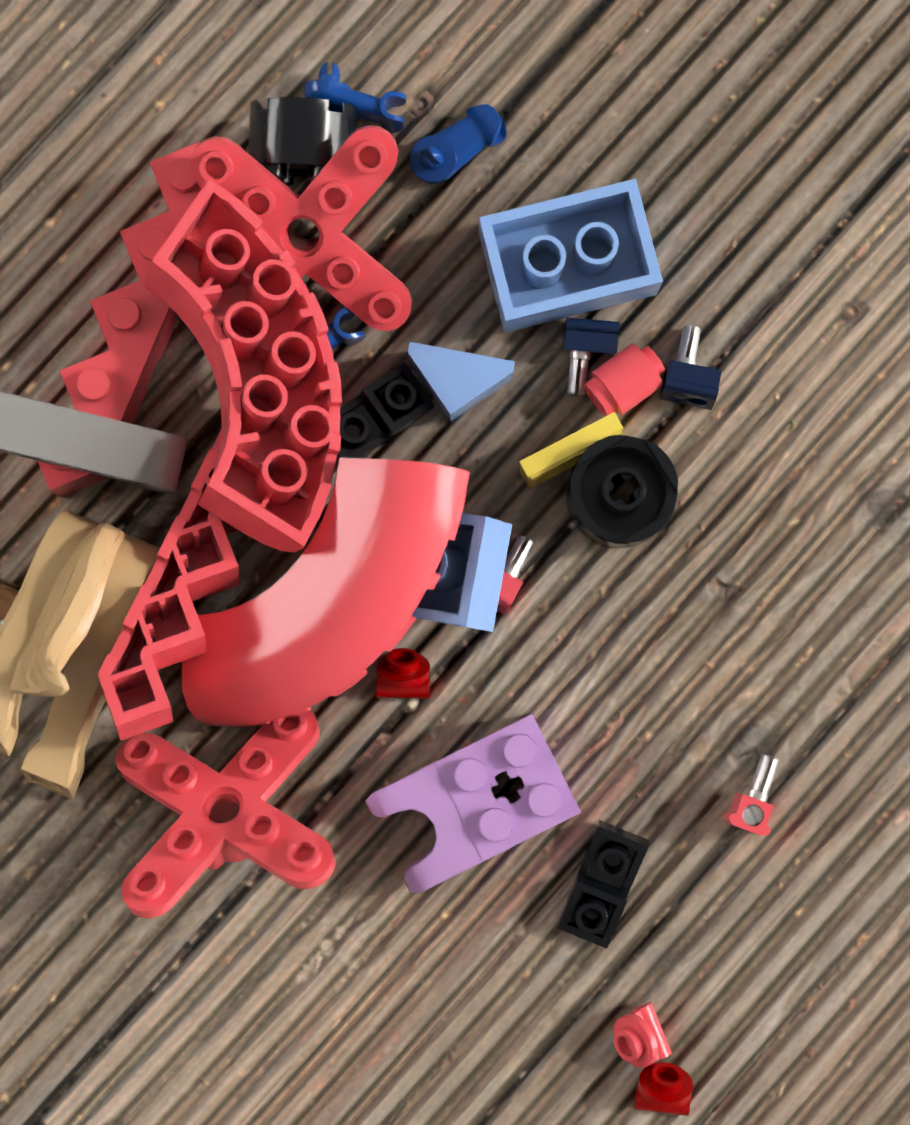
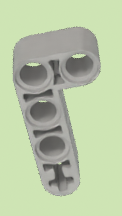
[0,391,188,493]

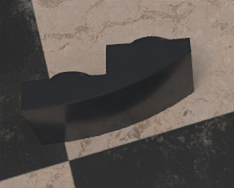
[336,363,435,464]
[557,820,649,949]

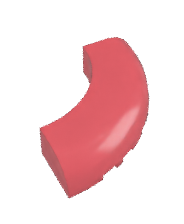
[144,178,342,553]
[182,458,470,727]

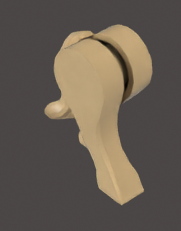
[0,509,160,800]

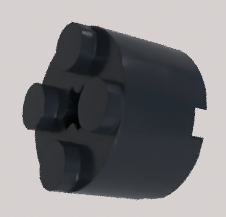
[248,97,357,186]
[566,435,678,548]

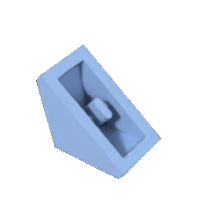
[408,342,515,422]

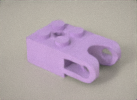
[365,714,581,893]

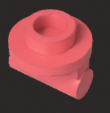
[613,1002,672,1068]

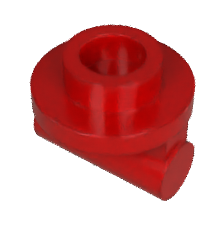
[376,648,430,699]
[634,1062,693,1116]

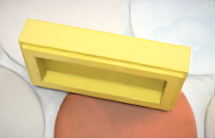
[519,412,623,488]

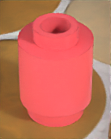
[583,343,665,417]

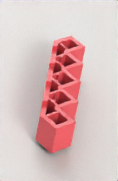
[38,142,202,498]
[97,431,239,741]

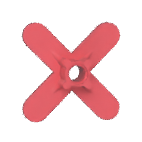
[190,125,412,331]
[115,711,335,918]

